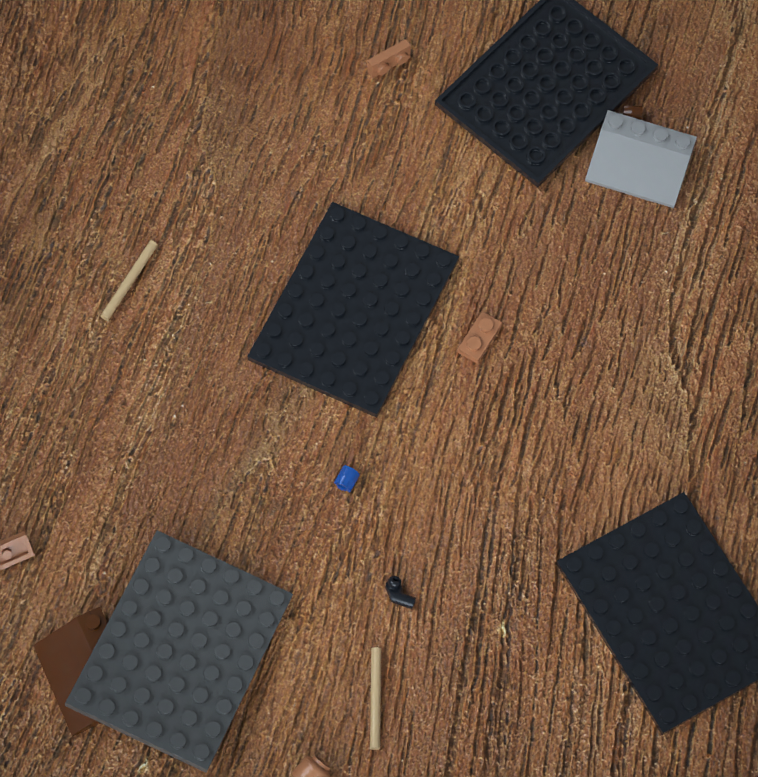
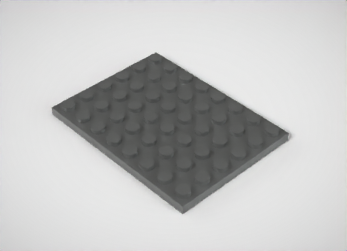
[65,530,293,773]

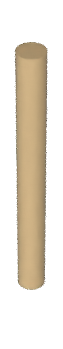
[100,240,158,321]
[370,647,381,750]

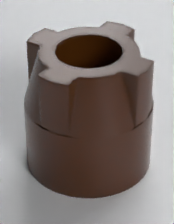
[623,105,642,120]

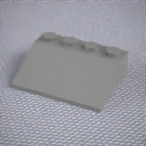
[585,110,697,208]

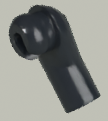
[385,576,416,609]

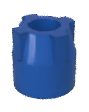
[334,465,360,493]

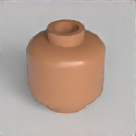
[292,755,330,777]

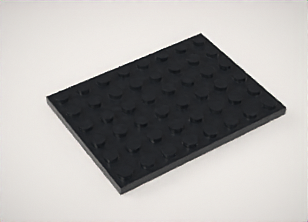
[435,0,659,187]
[247,202,459,418]
[556,492,758,735]

